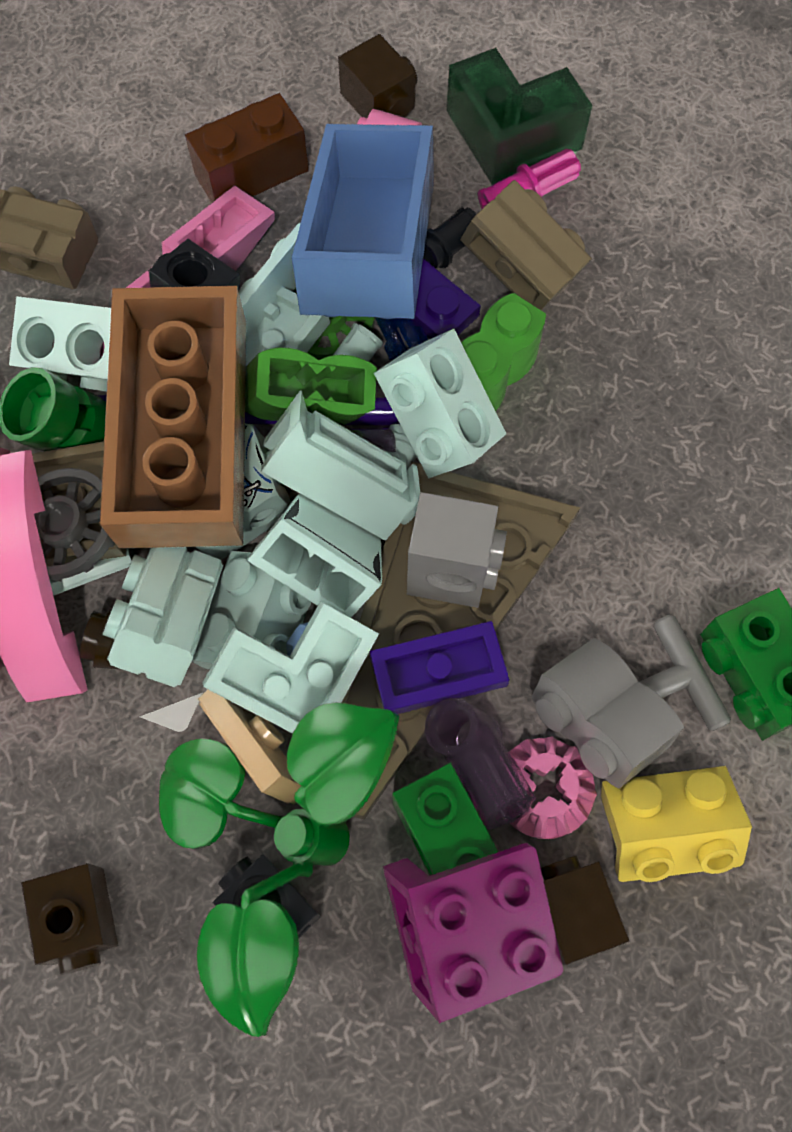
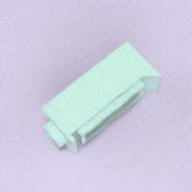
[261,390,420,541]

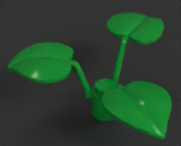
[159,702,399,1037]

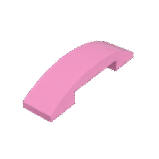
[0,450,88,703]

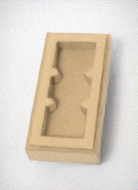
[198,690,301,804]

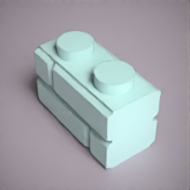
[103,547,223,687]

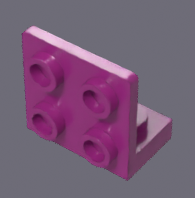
[383,843,563,1023]

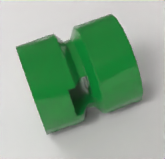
[0,367,106,452]

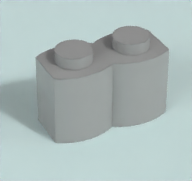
[532,638,684,789]

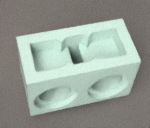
[9,296,111,392]
[374,329,506,478]

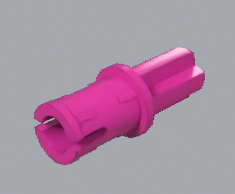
[478,149,581,209]

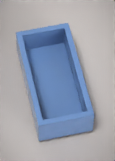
[292,124,434,319]

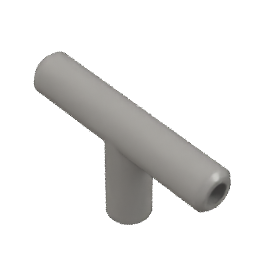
[639,615,731,731]

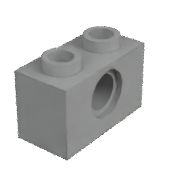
[407,492,507,608]

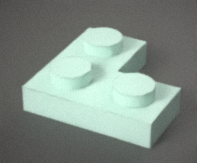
[202,601,379,733]

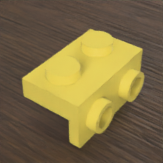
[601,766,752,882]

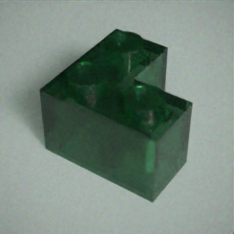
[446,47,593,185]

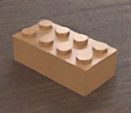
[100,286,246,548]

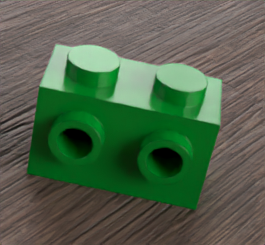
[700,588,792,741]

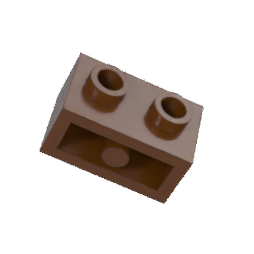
[185,92,309,203]

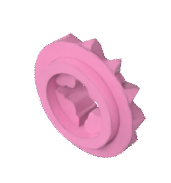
[495,736,597,839]

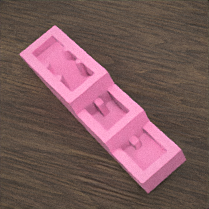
[100,185,275,356]

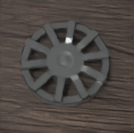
[34,468,115,581]

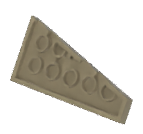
[341,461,580,820]

